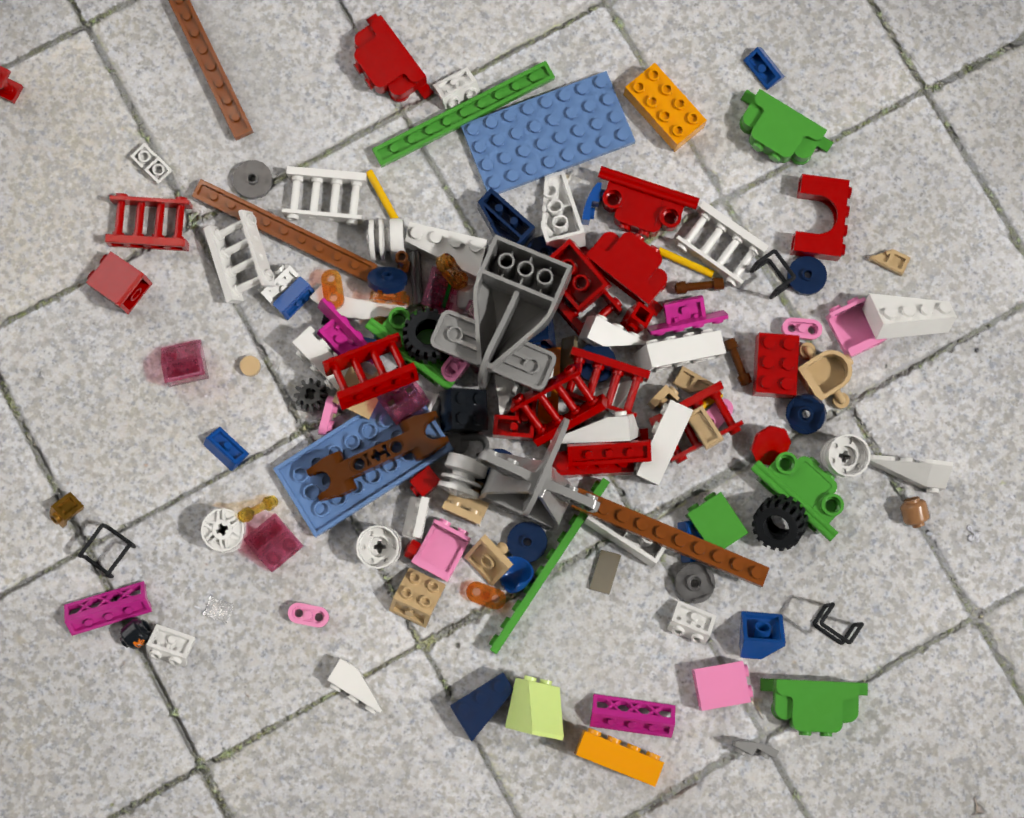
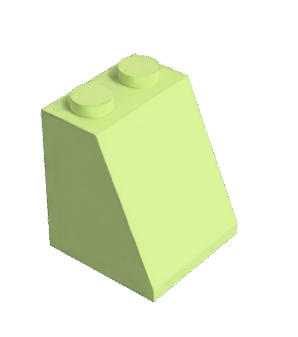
[505,675,564,740]

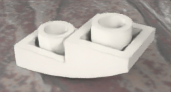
[130,143,173,184]

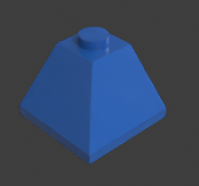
[739,611,786,659]

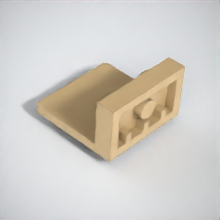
[442,480,489,527]
[389,568,446,628]

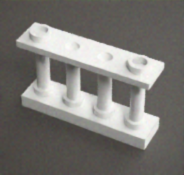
[282,166,368,226]
[674,201,769,288]
[203,210,276,304]

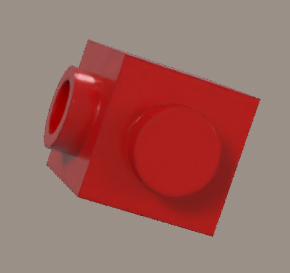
[620,301,655,334]
[410,465,440,497]

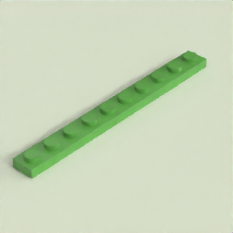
[372,61,555,168]
[489,478,610,654]

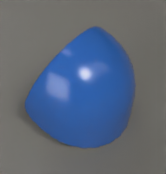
[499,556,534,594]

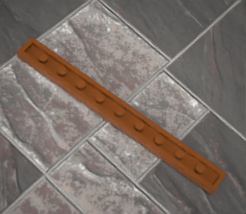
[168,0,254,141]
[192,179,378,283]
[570,488,769,588]

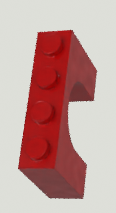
[790,174,852,261]

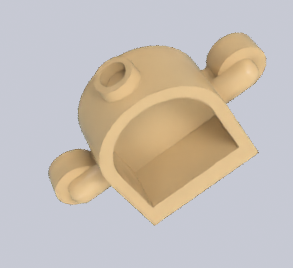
[797,342,853,410]

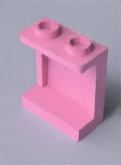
[825,297,887,358]
[411,518,471,582]
[692,661,753,711]

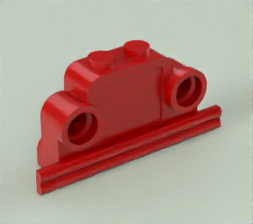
[353,13,434,103]
[598,166,700,239]
[580,232,667,316]

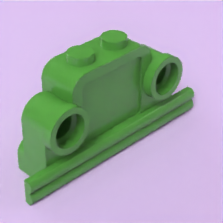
[739,89,834,165]
[364,307,455,390]
[751,452,844,541]
[760,678,868,737]

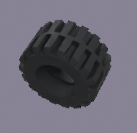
[403,308,448,364]
[752,494,808,551]

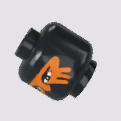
[120,619,152,650]

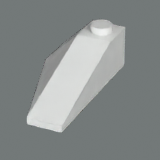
[541,170,586,248]
[550,411,640,444]
[869,455,953,494]

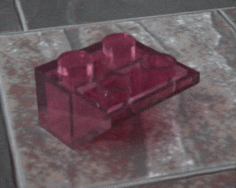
[161,339,209,387]
[243,513,304,573]

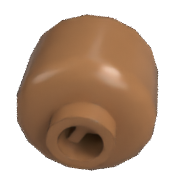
[900,496,930,528]

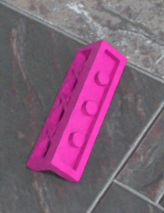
[64,581,152,636]
[589,694,676,738]

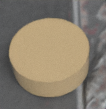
[240,356,261,377]

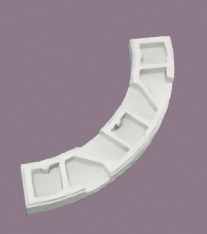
[309,282,413,321]

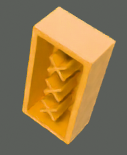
[623,63,707,152]
[574,728,664,787]

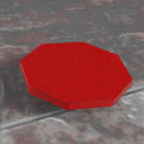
[750,425,791,465]

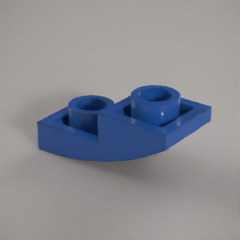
[582,182,605,225]

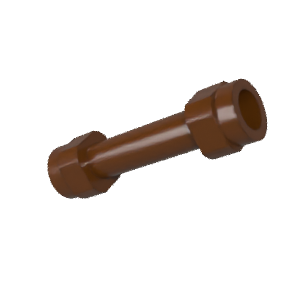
[395,251,410,274]
[675,277,724,295]
[724,338,752,387]

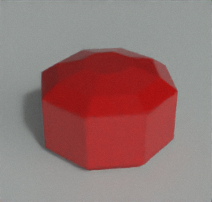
[404,539,421,560]

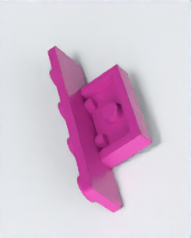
[647,295,728,336]
[317,298,374,364]

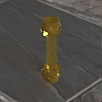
[238,495,278,523]

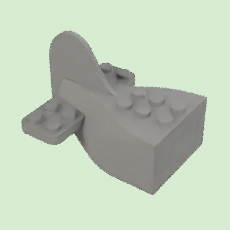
[430,234,572,391]
[476,417,601,531]

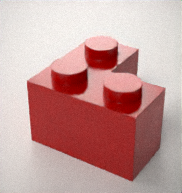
[493,399,537,441]

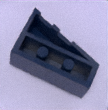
[477,188,535,245]
[450,672,513,742]

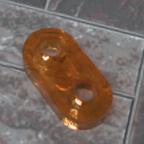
[436,253,468,290]
[321,269,345,310]
[369,290,410,306]
[466,582,506,610]

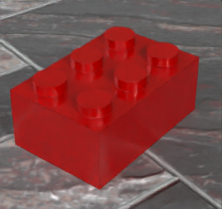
[550,239,612,312]
[752,332,800,399]

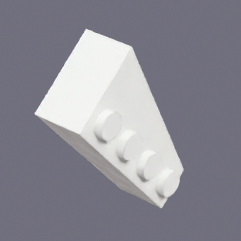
[405,222,488,281]
[862,293,957,339]
[292,326,349,391]
[634,329,726,373]
[634,400,693,485]
[584,515,666,567]

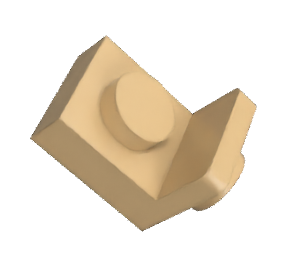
[647,385,680,410]

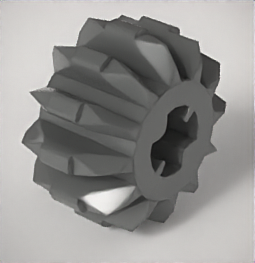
[294,378,329,413]

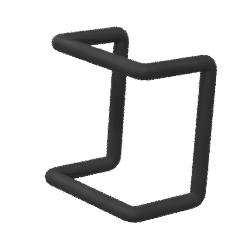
[750,249,796,299]
[78,523,136,578]
[812,602,864,645]

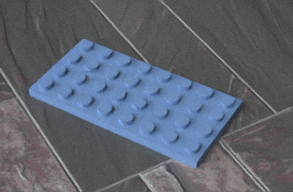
[461,71,635,194]
[273,383,454,538]

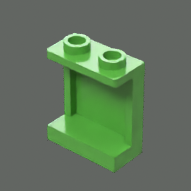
[685,492,748,549]

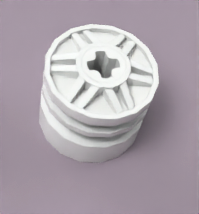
[366,218,406,261]
[820,434,870,478]
[437,452,489,500]
[201,508,249,554]
[356,525,403,569]

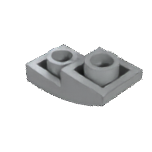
[732,741,779,759]

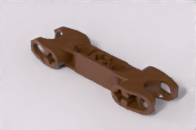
[306,411,450,502]

